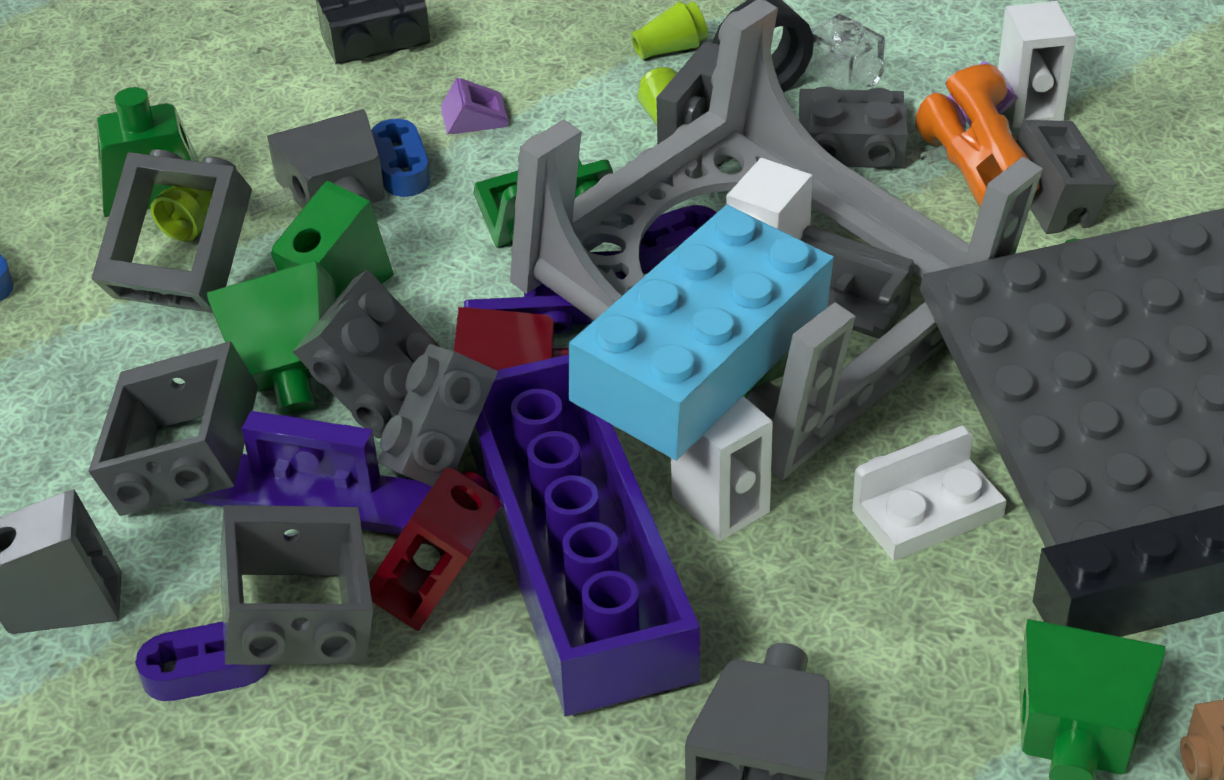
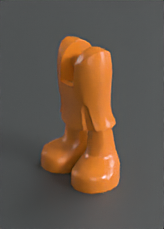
[915,64,1040,208]

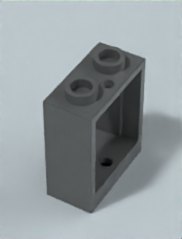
[91,150,252,313]
[88,341,259,516]
[220,505,373,665]

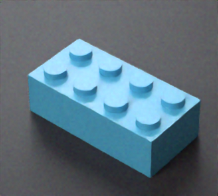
[569,204,834,461]

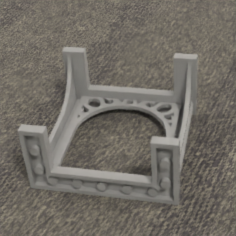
[510,0,1043,481]

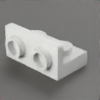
[852,425,1007,562]

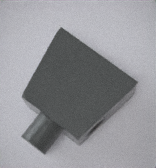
[267,109,385,209]
[0,489,122,634]
[685,643,829,780]

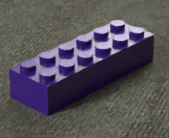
[468,354,700,716]

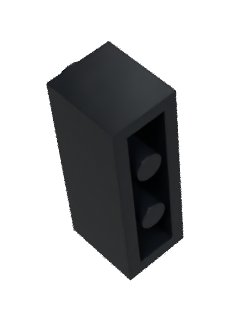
[1032,505,1224,637]

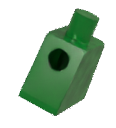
[97,87,199,217]
[271,181,394,300]
[207,260,335,415]
[1019,619,1166,780]

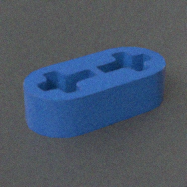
[371,119,430,197]

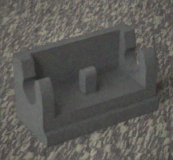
[1016,120,1116,234]
[800,226,914,339]

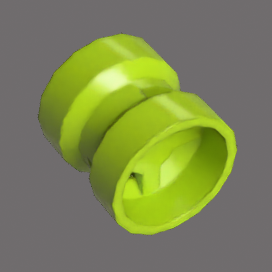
[151,186,213,242]

